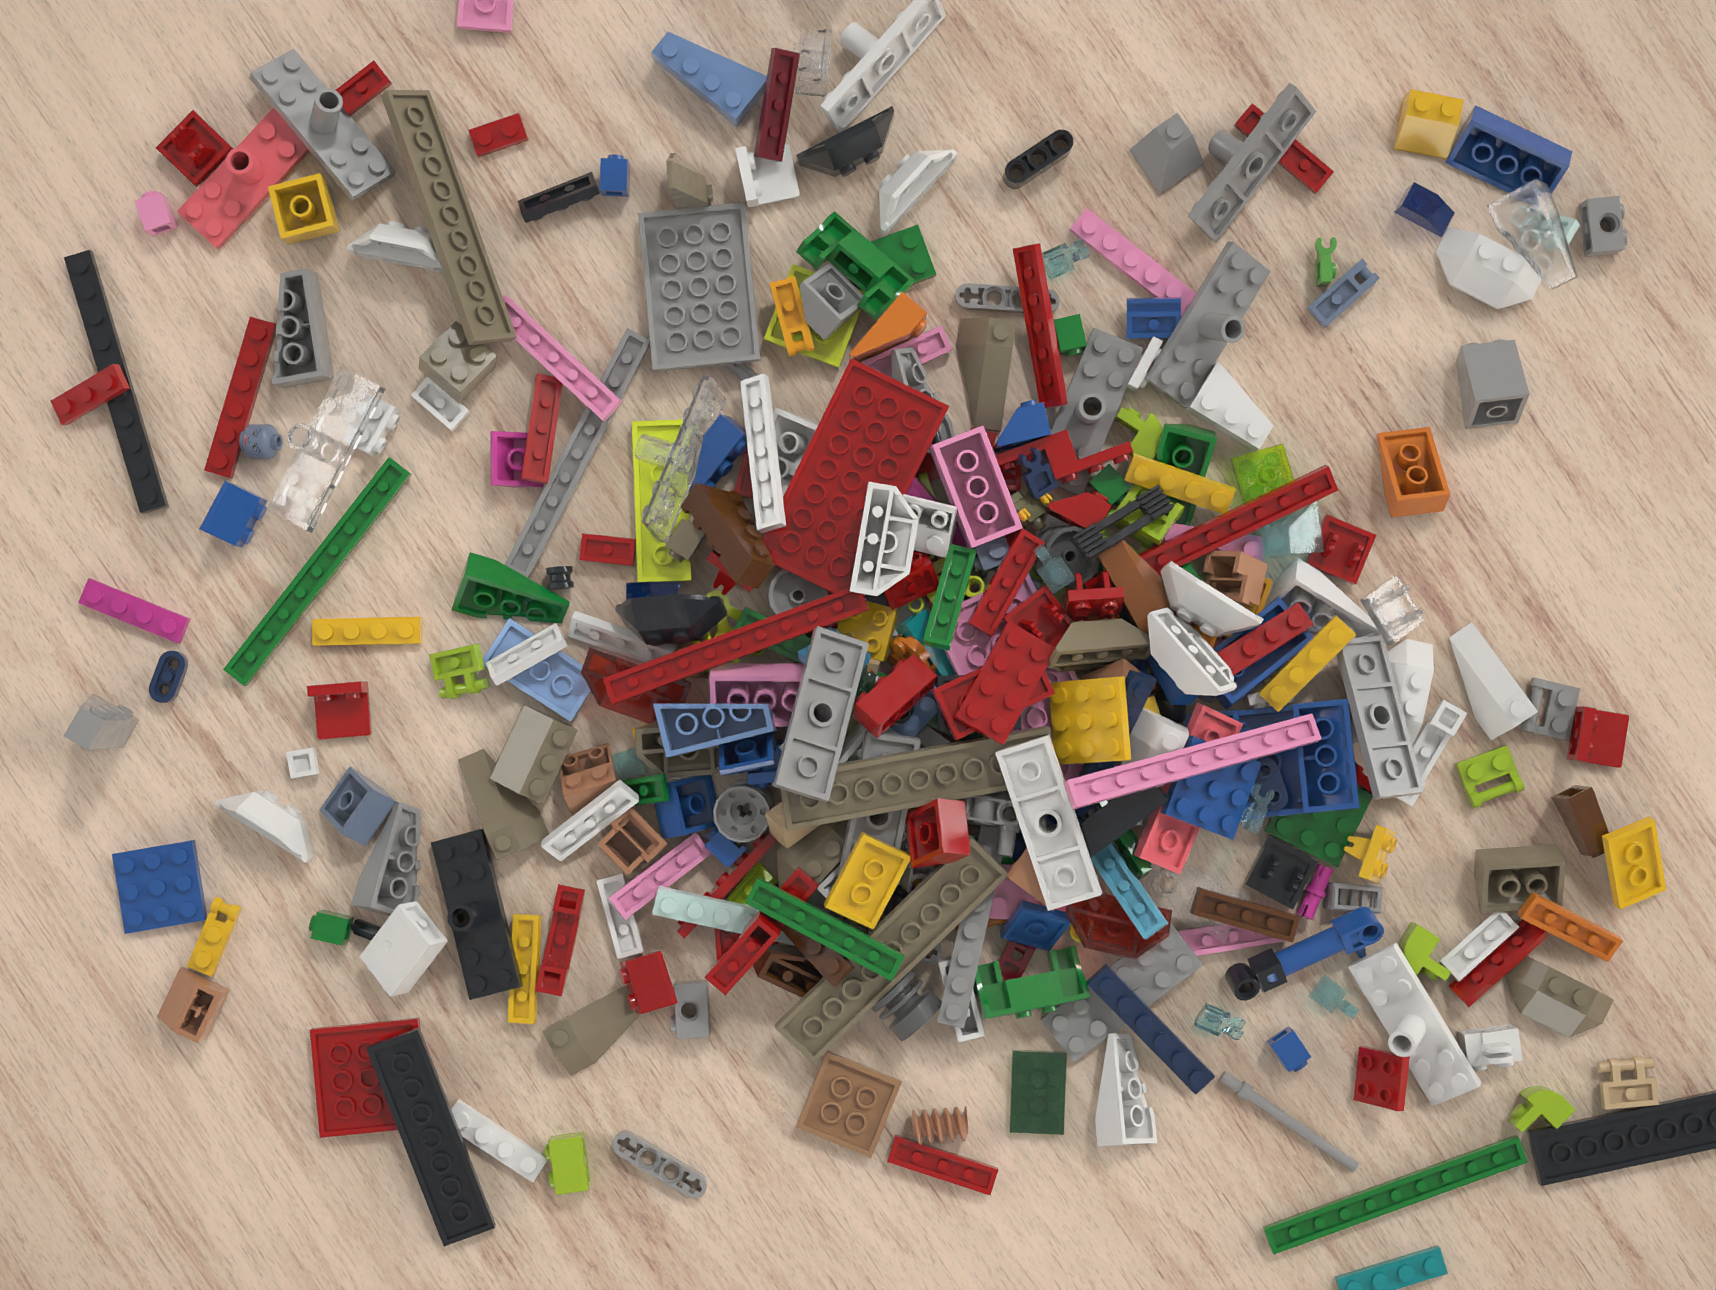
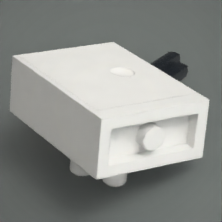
[351,901,448,997]

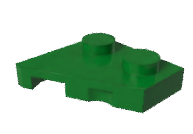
[871,224,937,285]

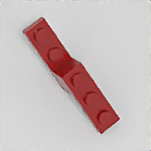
[995,429,1133,484]
[704,866,819,996]

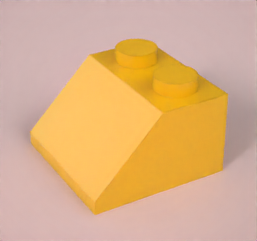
[1394,89,1464,159]

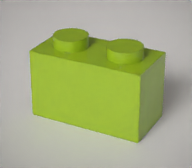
[545,1131,591,1195]

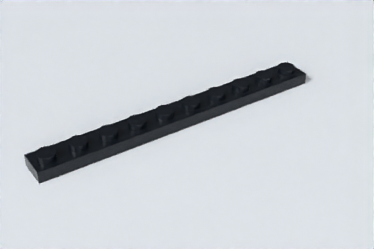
[64,250,169,514]

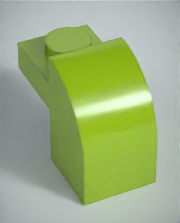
[1114,407,1163,459]
[1398,922,1451,981]
[1507,1086,1576,1133]

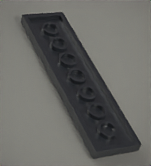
[366,1027,496,1247]
[1527,1090,1716,1186]

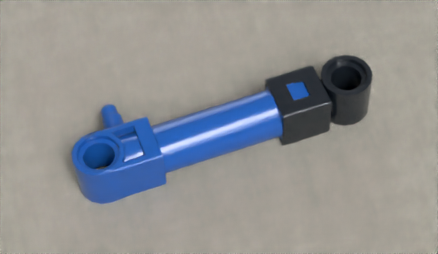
[1225,907,1384,1001]

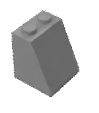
[1456,339,1530,429]

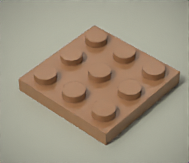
[796,1051,902,1158]

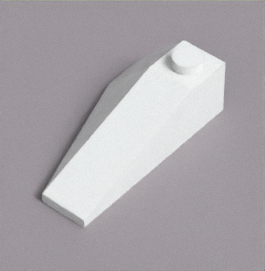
[1122,708,1189,825]

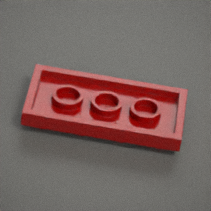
[954,621,1055,745]
[931,667,1055,741]

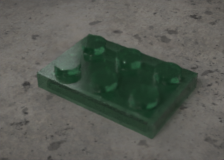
[1009,1050,1067,1135]

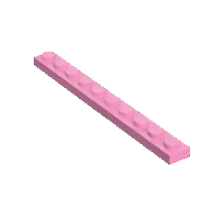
[1064,714,1322,810]

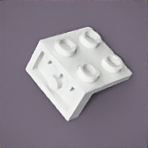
[735,144,800,208]

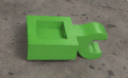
[1314,237,1337,287]

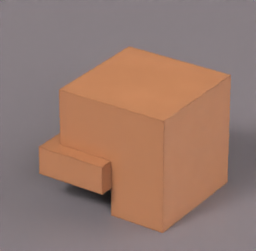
[1203,551,1268,606]
[597,807,668,875]

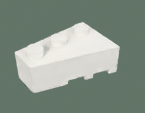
[1186,361,1273,452]

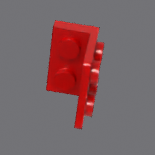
[884,550,939,610]
[307,681,372,739]
[1567,706,1629,768]

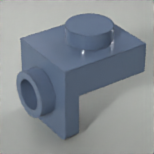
[973,536,1009,578]

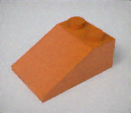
[849,292,927,362]
[1377,427,1450,518]

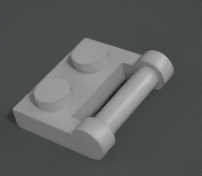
[1521,678,1580,741]

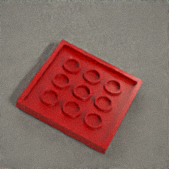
[310,1018,421,1138]

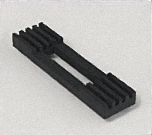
[1071,485,1174,562]

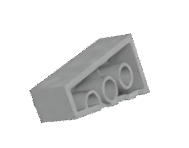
[271,268,334,388]
[64,694,139,750]

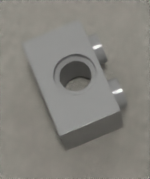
[1579,196,1627,257]
[671,980,711,1039]

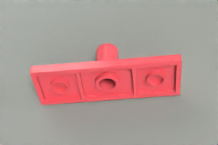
[177,108,310,250]
[1134,703,1243,874]

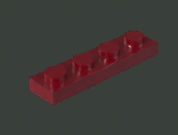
[754,48,800,162]

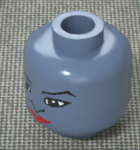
[239,424,283,459]

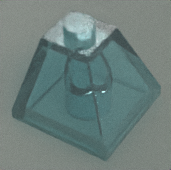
[1261,500,1324,558]

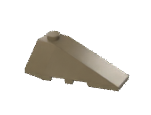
[666,153,713,209]
[958,317,1016,432]
[458,749,549,860]
[543,984,641,1075]

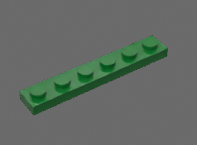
[745,877,905,981]

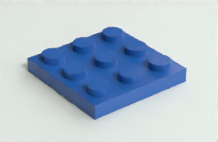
[1160,735,1262,840]
[112,840,207,934]

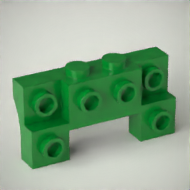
[796,211,915,321]
[973,945,1091,1020]

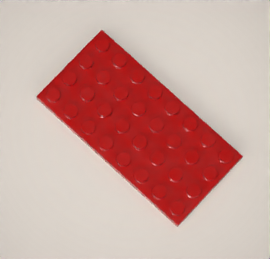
[763,358,949,593]

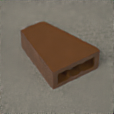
[1551,785,1609,858]

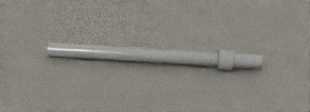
[1219,1071,1359,1172]

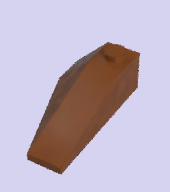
[1098,540,1178,635]

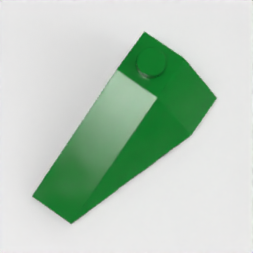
[1157,424,1217,526]
[451,552,570,623]

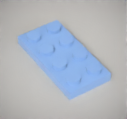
[483,618,601,722]

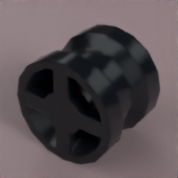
[546,566,574,590]

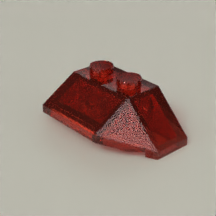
[581,647,692,724]
[1065,893,1172,960]

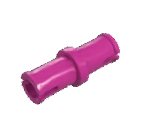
[1297,864,1334,920]

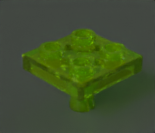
[1230,443,1294,504]

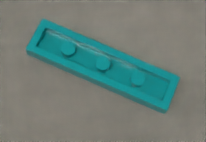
[1335,1245,1448,1290]

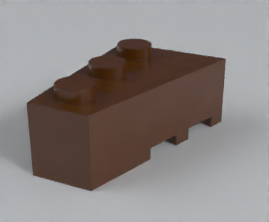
[753,943,824,998]

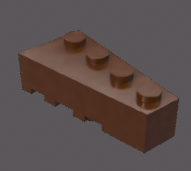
[680,483,775,589]

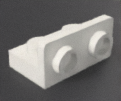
[344,394,400,457]

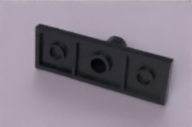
[431,829,523,1000]

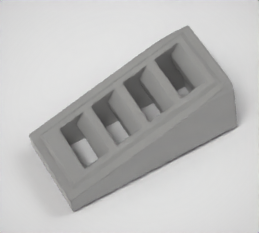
[1323,882,1383,914]

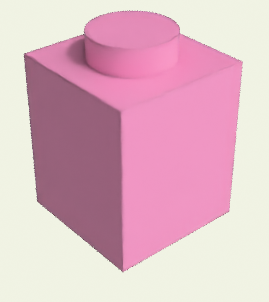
[135,191,178,236]

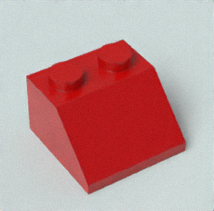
[1045,491,1112,529]
[906,798,971,868]
[619,951,678,1014]

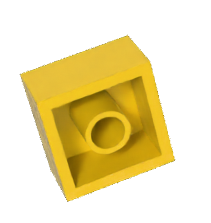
[268,173,341,245]

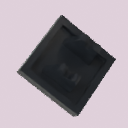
[1243,836,1318,909]

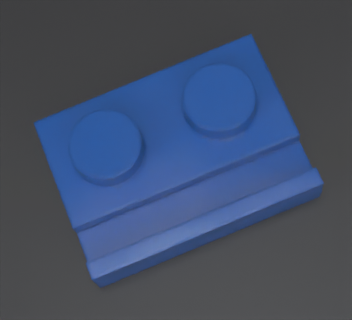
[1127,297,1181,339]

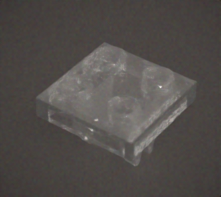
[1360,575,1425,646]

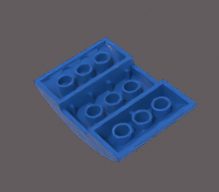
[1184,699,1359,820]

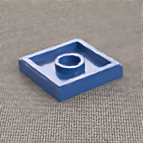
[1000,900,1073,951]

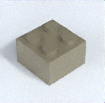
[419,321,497,404]

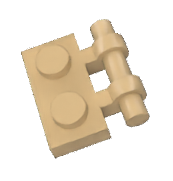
[1597,1056,1659,1110]

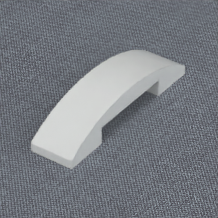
[1396,700,1467,806]

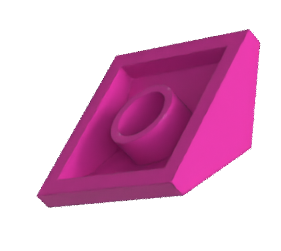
[490,431,544,488]

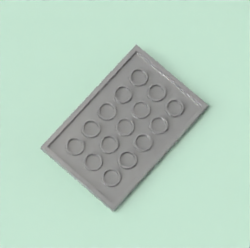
[638,202,761,372]

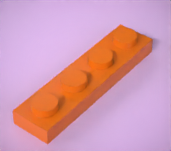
[1517,892,1623,962]

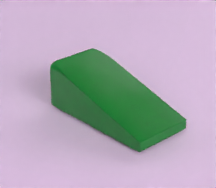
[622,774,670,806]

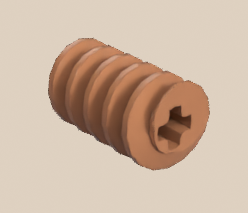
[912,1106,968,1145]

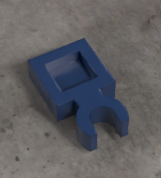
[1018,447,1059,499]

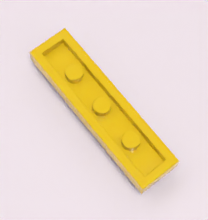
[1124,453,1236,514]
[1258,615,1356,712]
[312,617,422,646]
[507,913,542,1024]

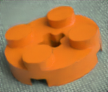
[888,634,936,674]

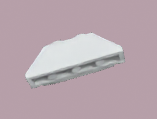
[879,150,958,237]
[347,221,443,273]
[1435,227,1544,310]
[850,482,919,596]
[1160,561,1264,637]
[1147,608,1237,696]
[1387,639,1434,745]
[214,790,314,863]

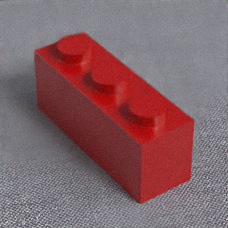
[853,654,937,738]

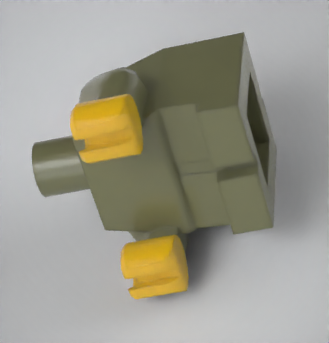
[1011,485,1053,532]

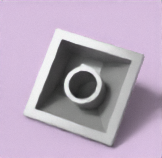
[1129,113,1204,194]
[800,263,863,340]

